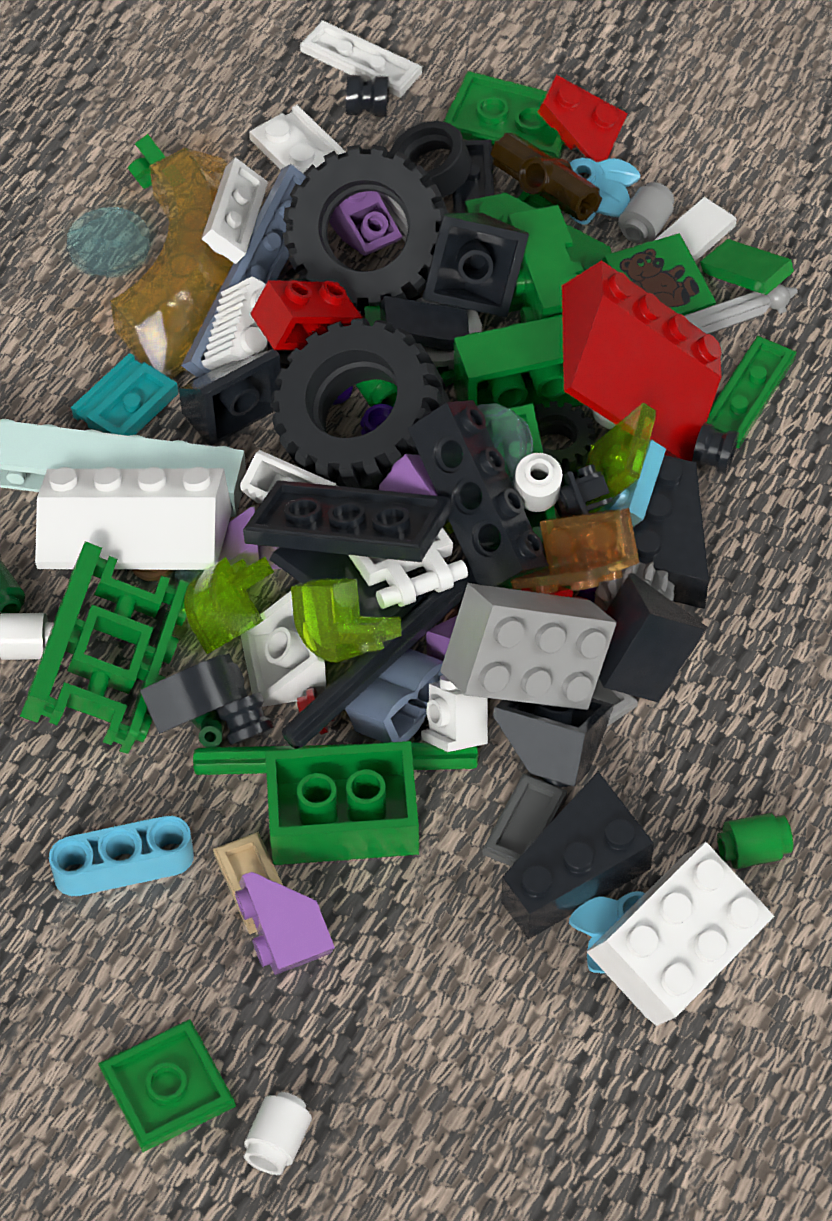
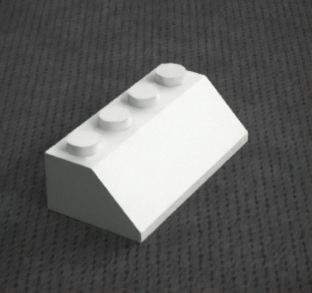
[35,467,232,570]

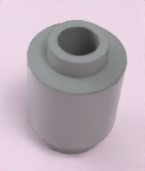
[618,182,674,243]

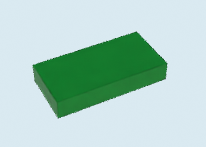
[700,239,794,295]

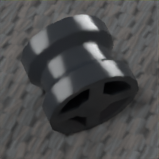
[692,422,739,475]
[217,692,275,745]

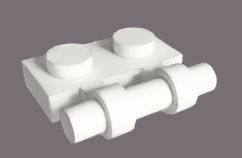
[349,528,468,609]

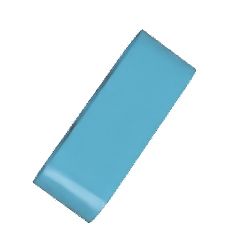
[49,816,194,896]

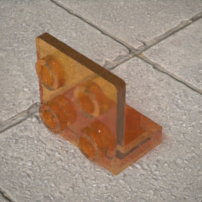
[511,508,639,594]

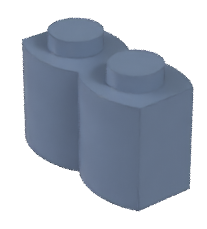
[345,649,443,743]

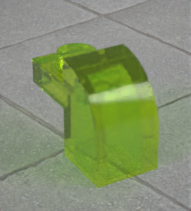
[185,557,274,654]
[291,579,402,662]

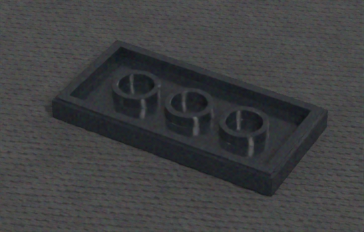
[243,480,452,563]

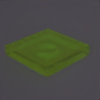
[585,403,656,517]

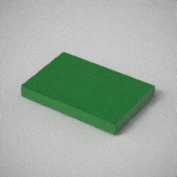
[443,71,565,158]

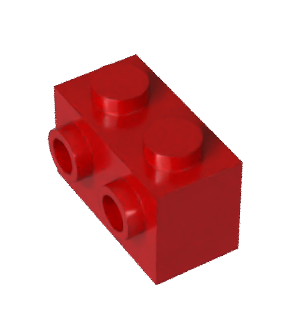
[250,280,362,350]

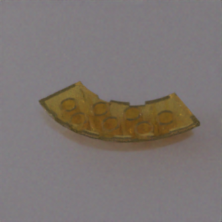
[110,148,233,379]

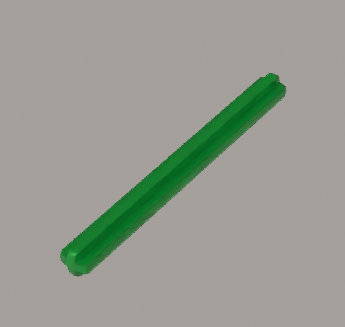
[193,743,478,775]

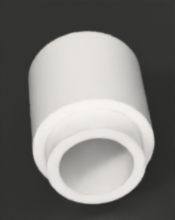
[514,453,562,512]
[0,613,54,660]
[244,1092,312,1175]

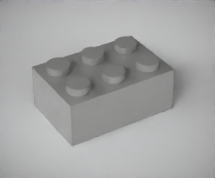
[440,583,617,710]

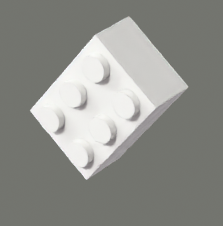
[587,842,774,1026]

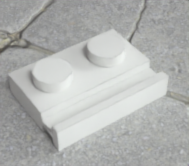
[249,105,346,174]

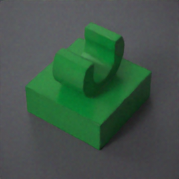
[127,134,184,189]

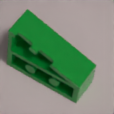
[507,205,584,323]

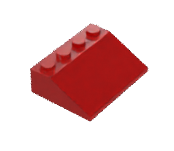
[562,260,722,461]

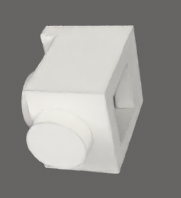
[421,675,488,752]

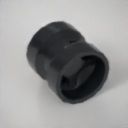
[346,75,389,117]

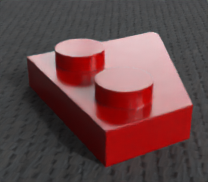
[538,74,628,163]

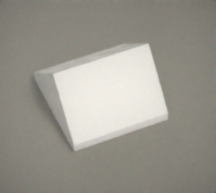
[240,583,326,707]

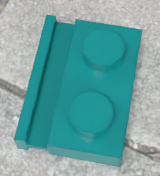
[71,353,179,436]

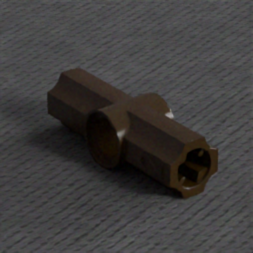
[490,132,602,221]

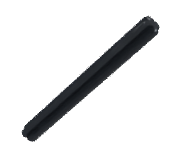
[282,562,477,749]

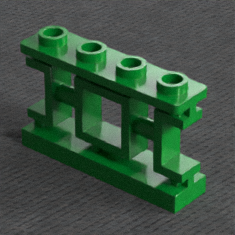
[20,541,191,754]

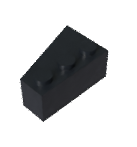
[619,455,709,609]
[501,771,654,940]

